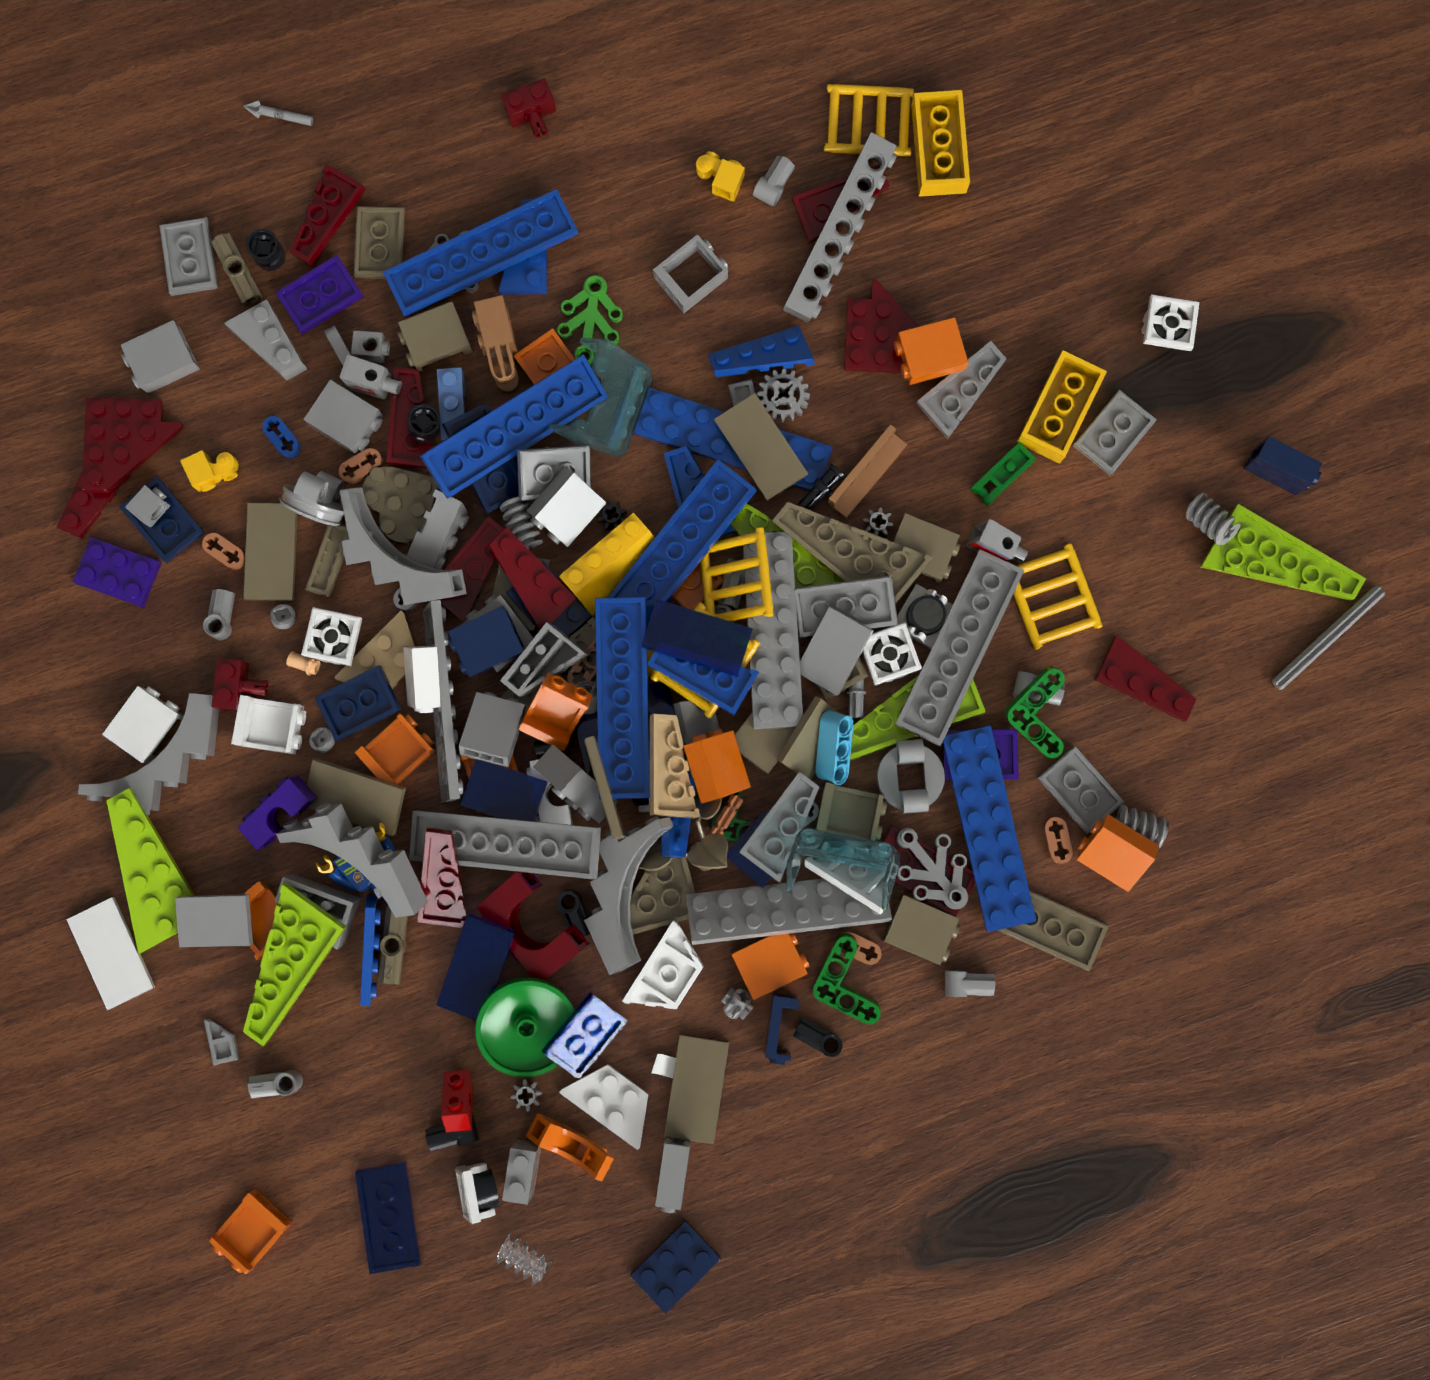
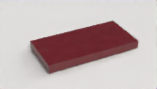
[875,824,975,917]

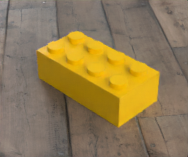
[911,90,970,196]
[1016,350,1107,464]

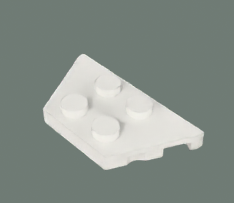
[805,843,894,914]
[622,919,704,1009]
[559,1064,649,1150]

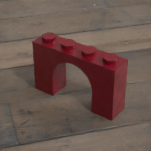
[476,871,590,980]

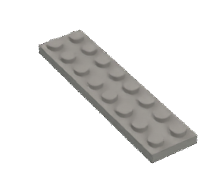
[742,532,803,730]
[895,549,1024,746]
[423,600,463,803]
[409,810,601,879]
[686,879,892,945]

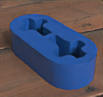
[262,416,301,459]

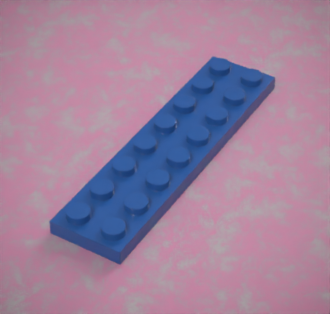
[383,189,579,317]
[420,355,608,499]
[634,387,833,494]
[608,459,757,629]
[595,597,650,800]
[943,726,1036,932]

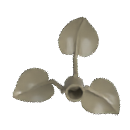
[638,792,728,871]

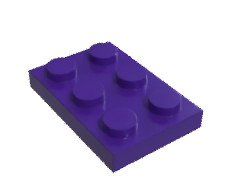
[275,255,363,335]
[73,537,161,608]
[942,730,1019,780]

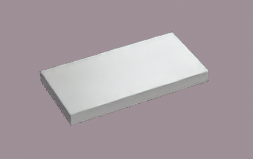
[66,897,155,1010]

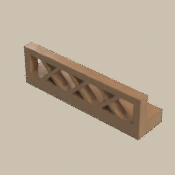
[827,424,908,520]

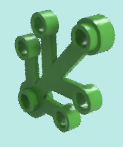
[557,275,623,365]

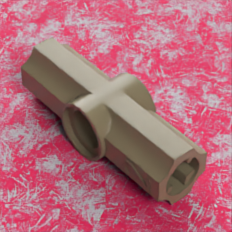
[211,233,263,306]
[378,907,408,984]

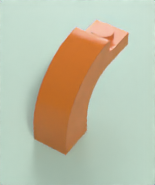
[526,1113,614,1182]

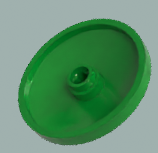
[475,977,577,1077]

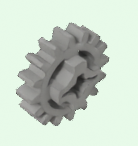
[757,369,810,423]

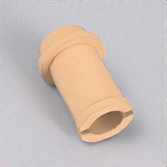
[286,651,320,676]

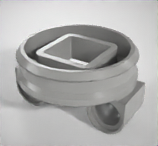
[279,471,345,526]
[877,739,945,814]

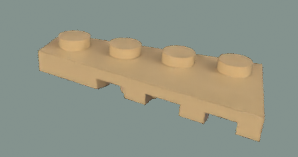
[650,714,700,818]

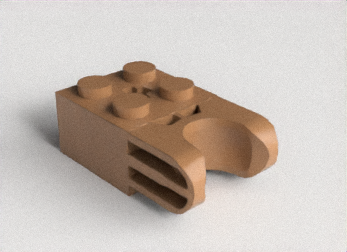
[472,295,520,393]

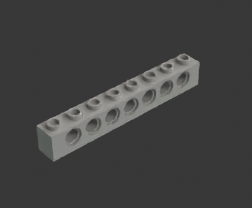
[783,132,897,323]

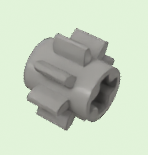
[862,507,893,537]
[721,988,754,1020]
[511,1078,543,1112]

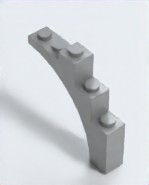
[340,487,467,605]
[78,693,219,815]
[276,803,428,918]
[584,816,674,975]

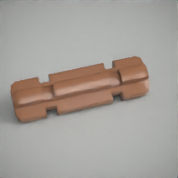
[708,794,743,835]

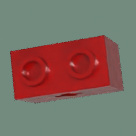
[441,1070,473,1132]

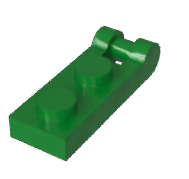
[970,442,1036,507]

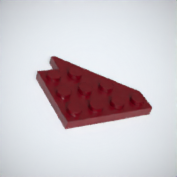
[844,279,920,373]
[82,398,183,493]

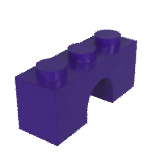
[238,776,318,850]

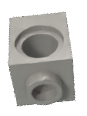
[351,330,390,363]
[125,485,170,528]

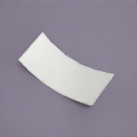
[651,1054,676,1078]

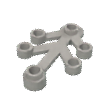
[896,828,968,910]

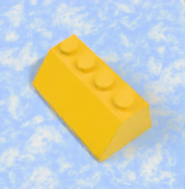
[559,512,655,617]

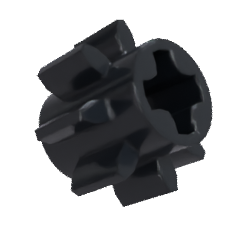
[598,501,627,531]

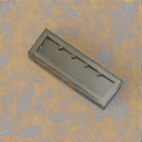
[305,524,349,598]

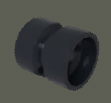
[246,229,286,271]
[408,404,440,444]

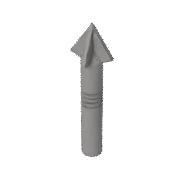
[243,100,313,126]

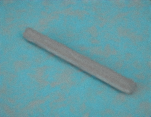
[1272,585,1385,690]

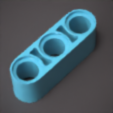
[816,710,853,785]

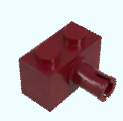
[501,78,556,138]
[211,658,269,712]

